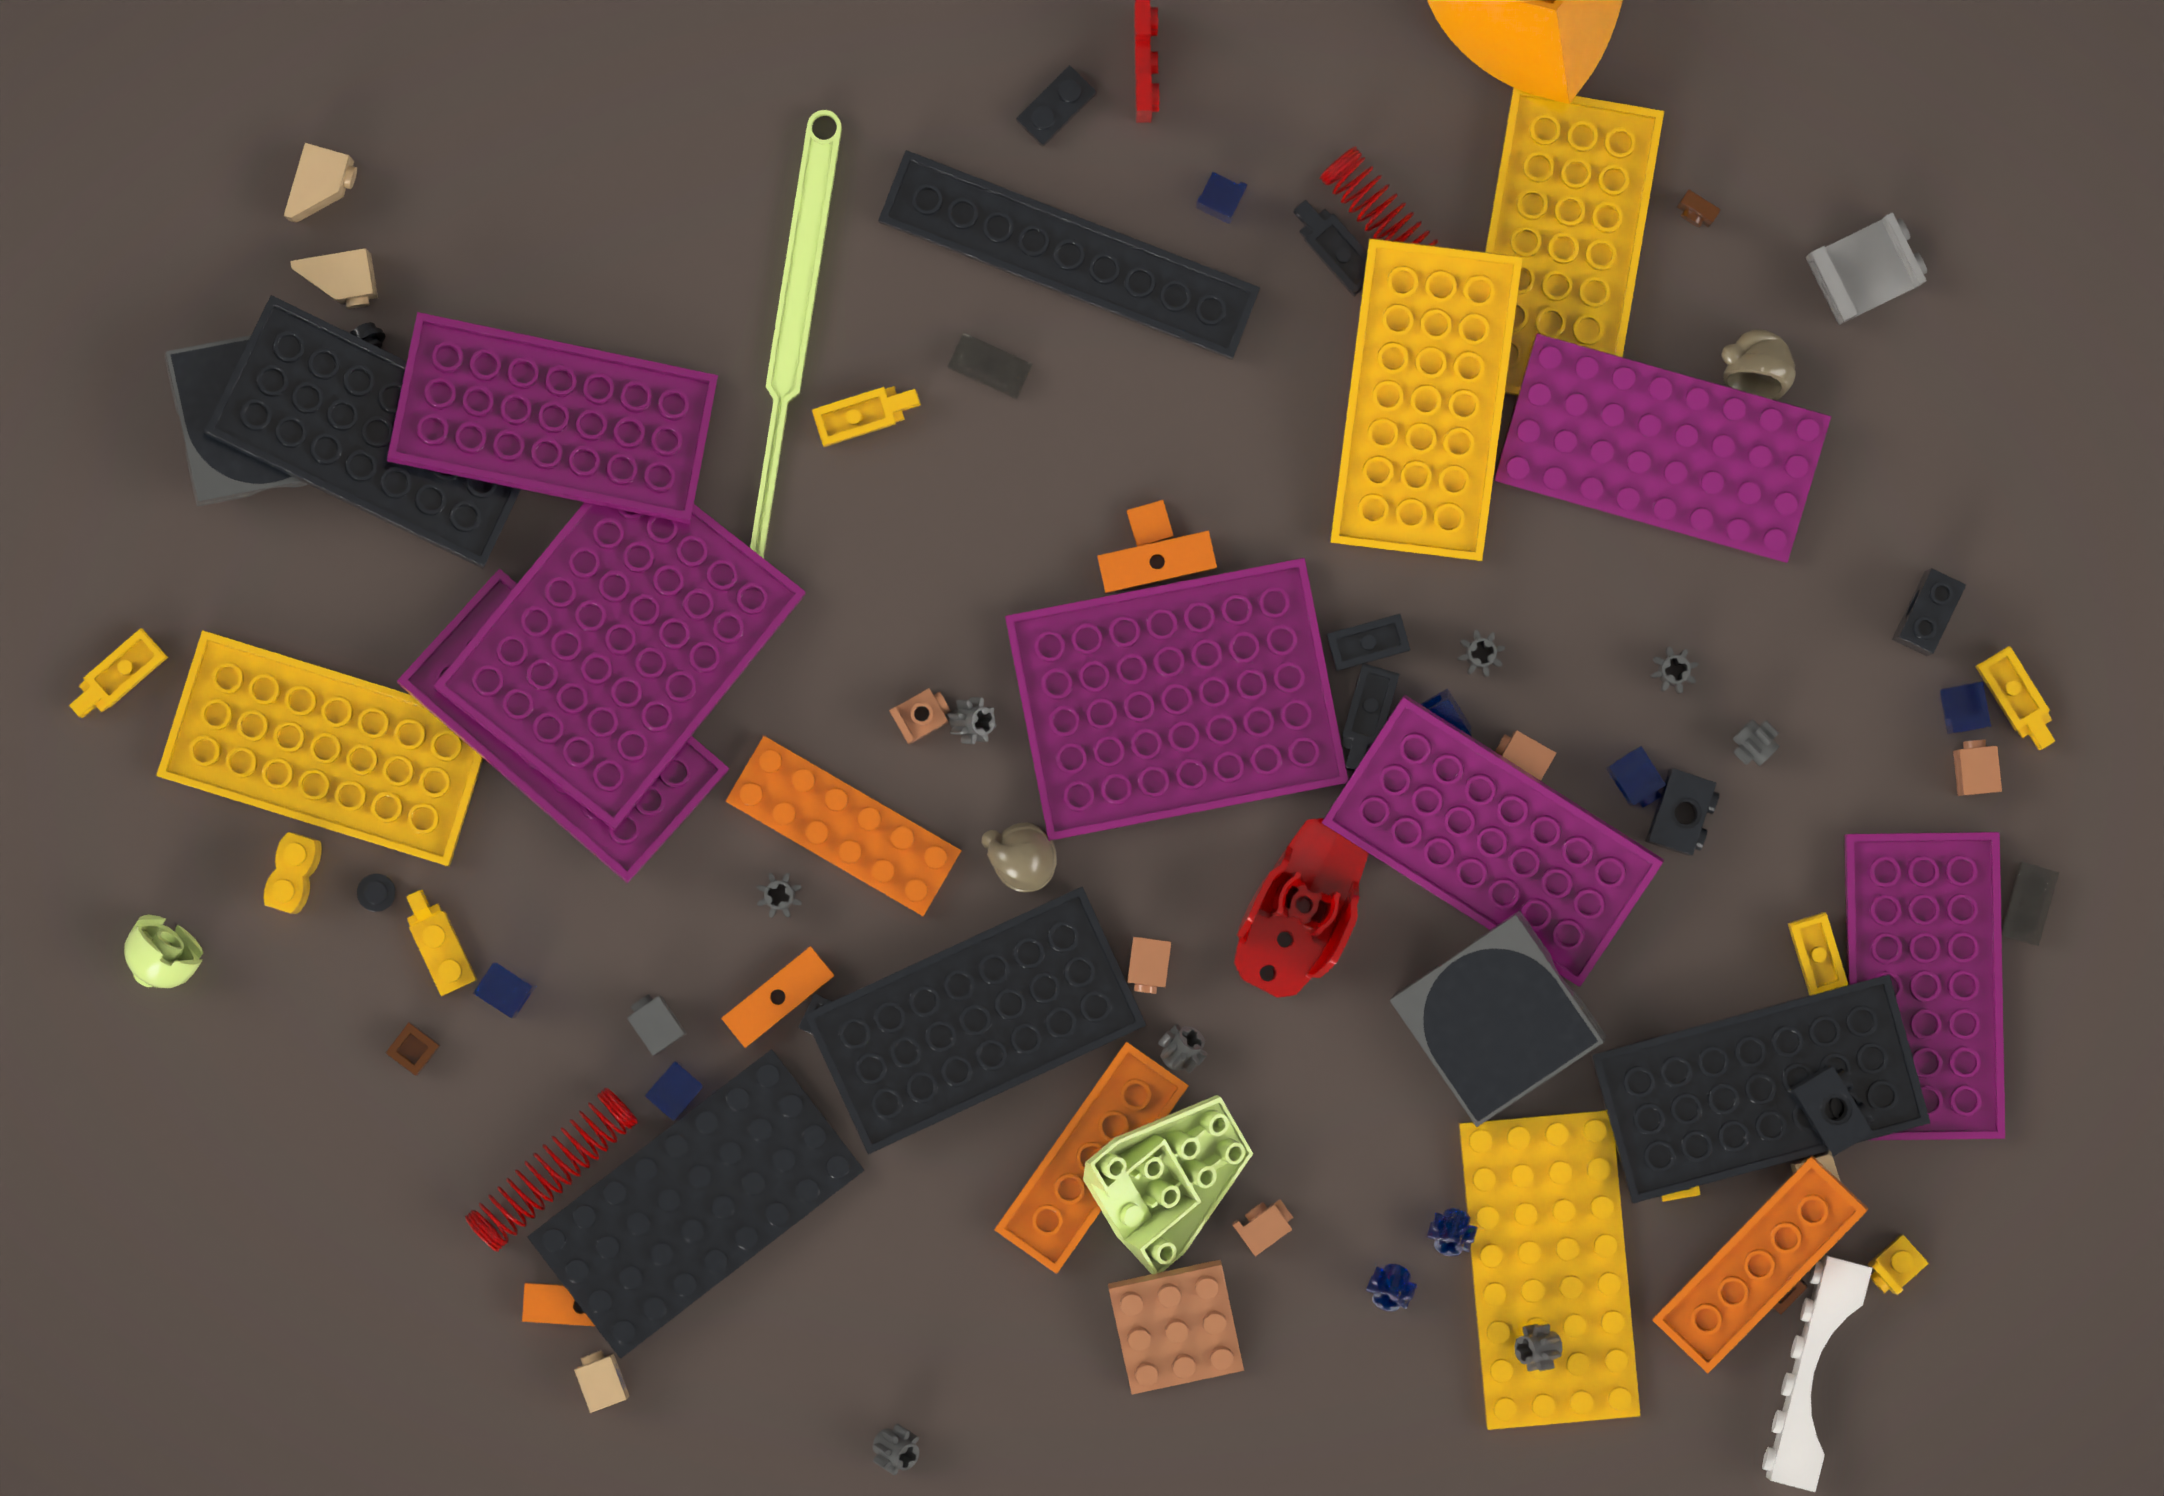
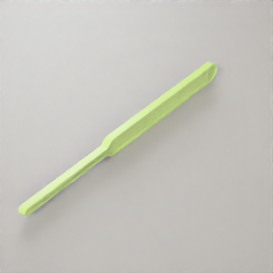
[750,110,842,559]

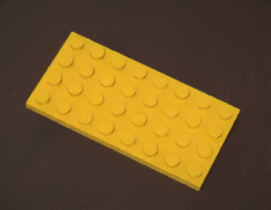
[1485,87,1664,395]
[1330,238,1523,561]
[156,630,484,867]
[1459,1110,1641,1430]

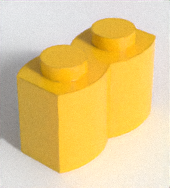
[264,832,322,914]

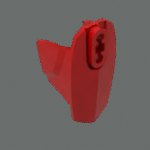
[1234,818,1369,998]

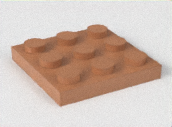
[1108,1260,1244,1395]

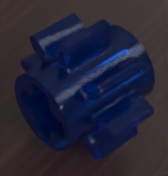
[1427,1208,1478,1256]
[1366,1264,1417,1312]

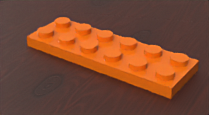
[725,736,962,917]
[994,1041,1189,1274]
[1652,1155,1868,1373]

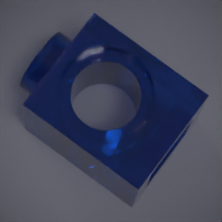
[1606,746,1666,808]

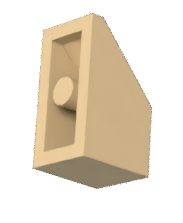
[284,143,357,223]
[290,248,378,309]

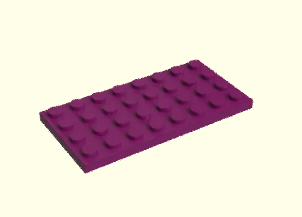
[387,312,718,524]
[1493,333,1831,563]
[397,568,729,884]
[1322,694,1664,987]
[1844,832,2005,1141]

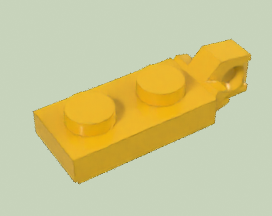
[812,386,921,447]
[69,628,168,718]
[1975,646,2055,750]
[406,890,477,996]
[1787,912,1848,995]

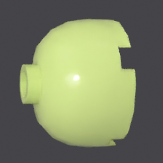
[124,914,203,988]

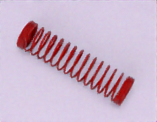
[1320,147,1438,246]
[465,1088,638,1252]

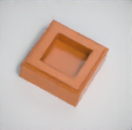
[1126,500,1174,547]

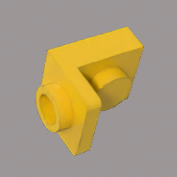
[1867,1234,1929,1295]

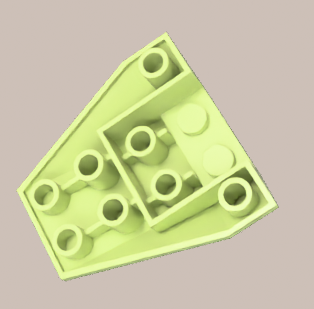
[1083,1095,1253,1274]

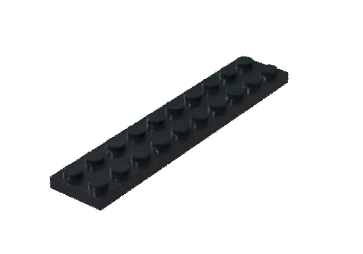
[878,150,1260,360]

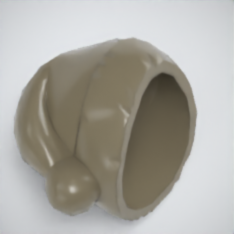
[1721,329,1796,400]
[981,822,1057,893]

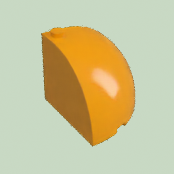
[1427,0,1623,104]

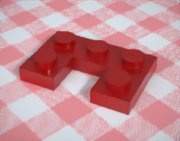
[1134,0,1160,123]

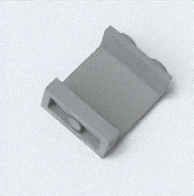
[1805,212,1927,325]

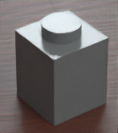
[627,994,687,1056]

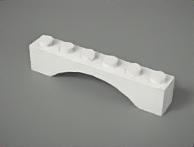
[1762,1255,1872,1492]

